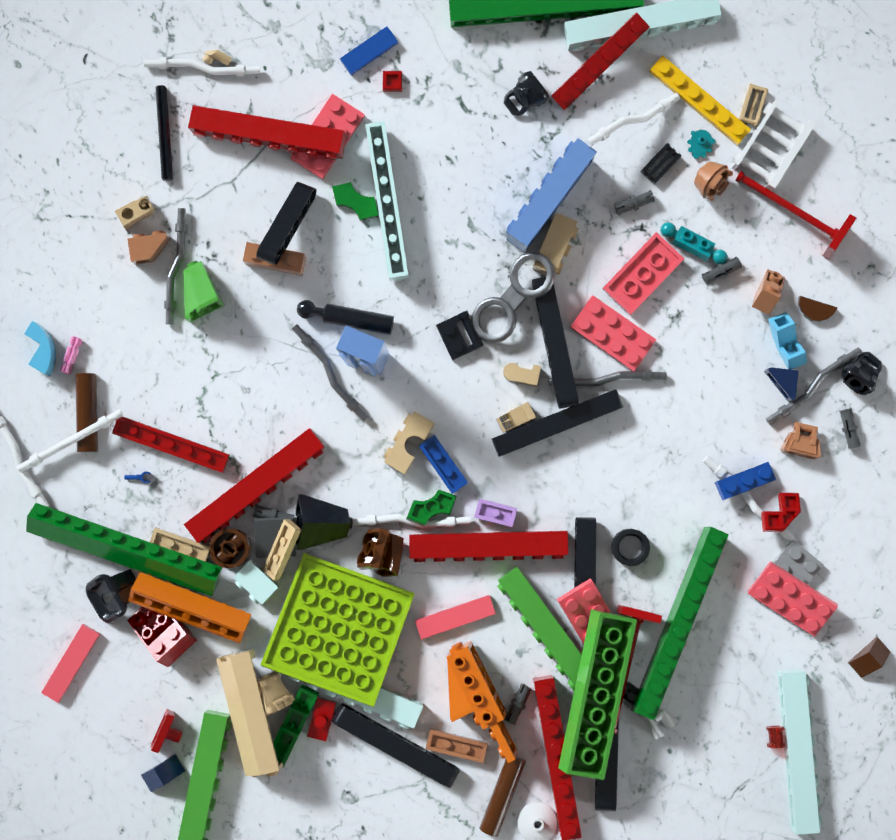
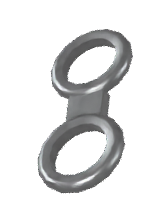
[471,252,555,343]

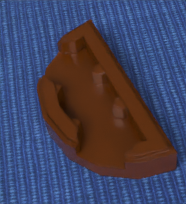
[798,296,838,322]

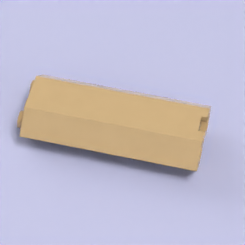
[216,649,283,777]

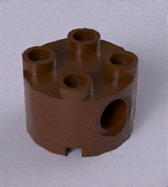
[209,528,253,568]

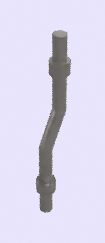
[164,208,187,325]
[292,324,369,422]
[766,347,863,425]
[548,370,667,386]

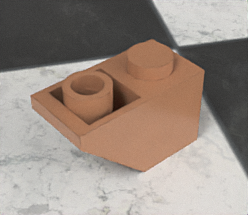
[127,231,170,265]
[752,269,785,315]

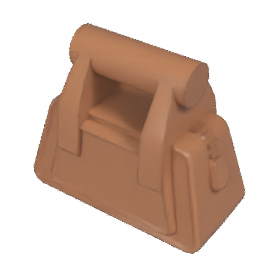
[780,422,821,460]

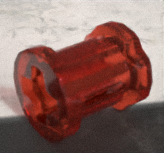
[766,725,785,748]

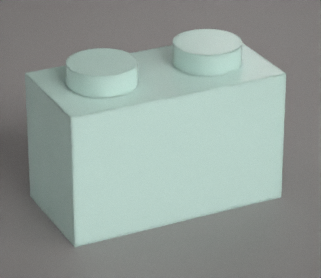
[233,559,280,604]

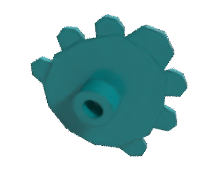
[687,130,716,158]

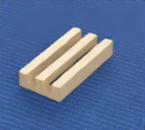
[739,83,769,127]

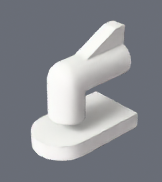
[643,709,679,740]

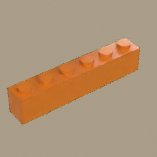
[128,572,252,643]

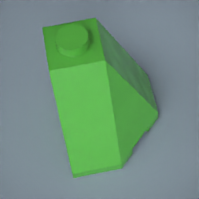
[183,261,225,323]

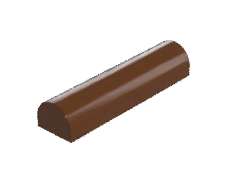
[75,373,98,452]
[479,757,526,837]

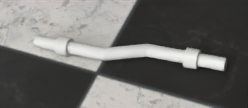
[143,57,261,77]
[586,93,680,147]
[17,409,124,473]
[0,416,50,507]
[703,456,795,542]
[352,514,471,529]

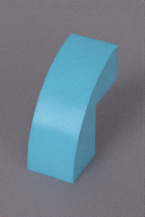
[768,312,807,370]
[24,321,56,376]

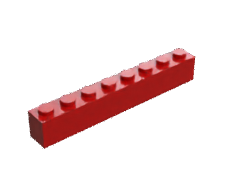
[188,105,347,160]
[183,428,325,544]
[409,531,568,562]
[533,675,582,840]

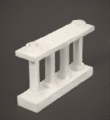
[732,99,816,191]

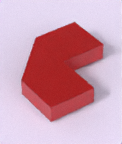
[761,493,801,532]

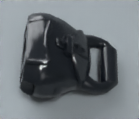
[503,71,549,116]
[841,352,882,395]

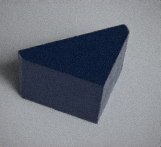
[764,367,799,402]
[141,754,186,792]

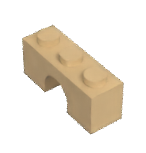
[383,411,435,474]

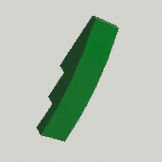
[273,684,319,768]

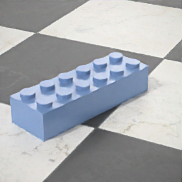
[506,138,597,253]
[336,325,390,377]

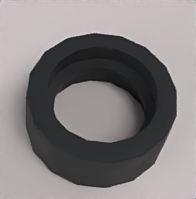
[611,528,650,566]

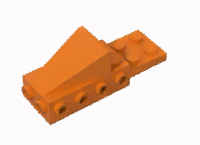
[446,640,518,763]

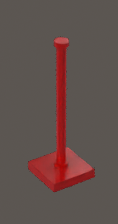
[735,171,857,260]
[614,604,662,734]

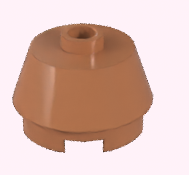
[694,161,733,201]

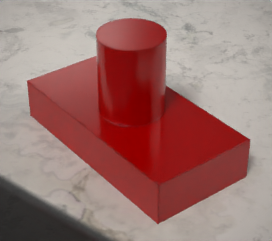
[307,697,337,742]
[150,709,183,753]

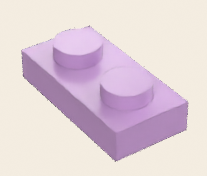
[474,498,517,527]

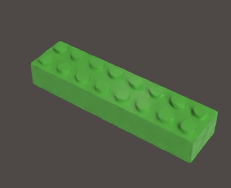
[558,609,637,780]

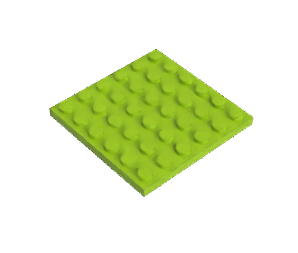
[260,553,415,707]

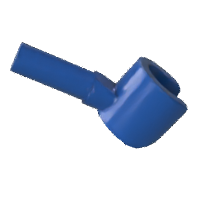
[124,471,151,483]

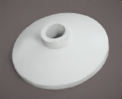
[518,802,557,840]

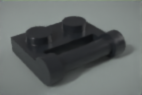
[436,311,484,361]

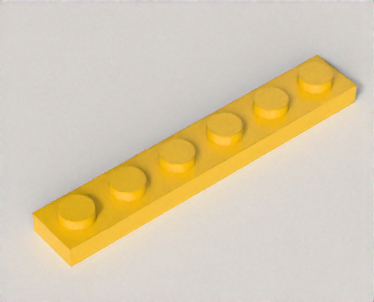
[649,55,751,145]

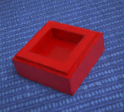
[383,71,402,92]

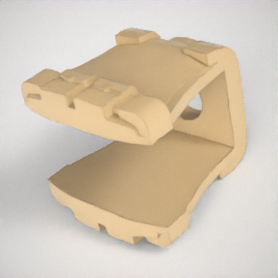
[257,671,295,716]

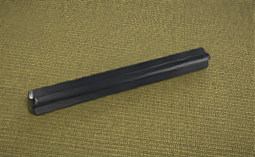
[155,85,173,181]

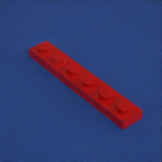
[551,12,650,110]
[112,417,230,473]

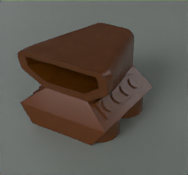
[357,528,404,577]

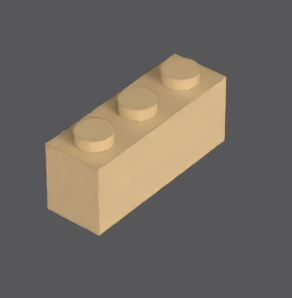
[532,212,579,275]

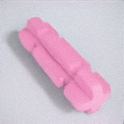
[60,336,82,374]

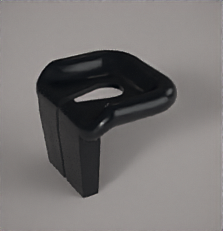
[85,569,136,624]

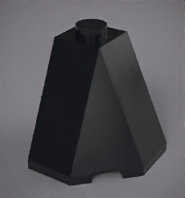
[295,494,353,550]

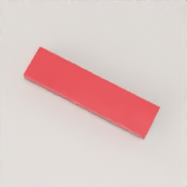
[415,595,496,639]
[41,624,100,703]

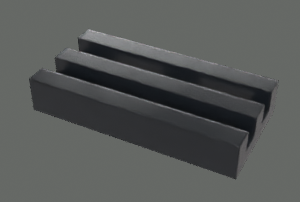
[641,143,682,185]

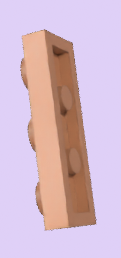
[425,729,488,763]

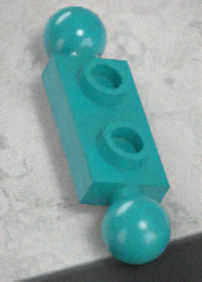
[660,222,728,264]

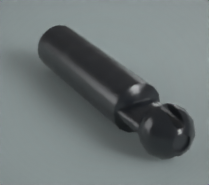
[297,300,394,335]

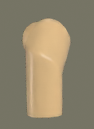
[202,50,232,66]

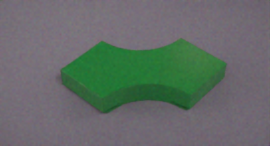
[332,182,379,221]
[406,489,457,526]

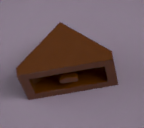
[847,637,891,678]

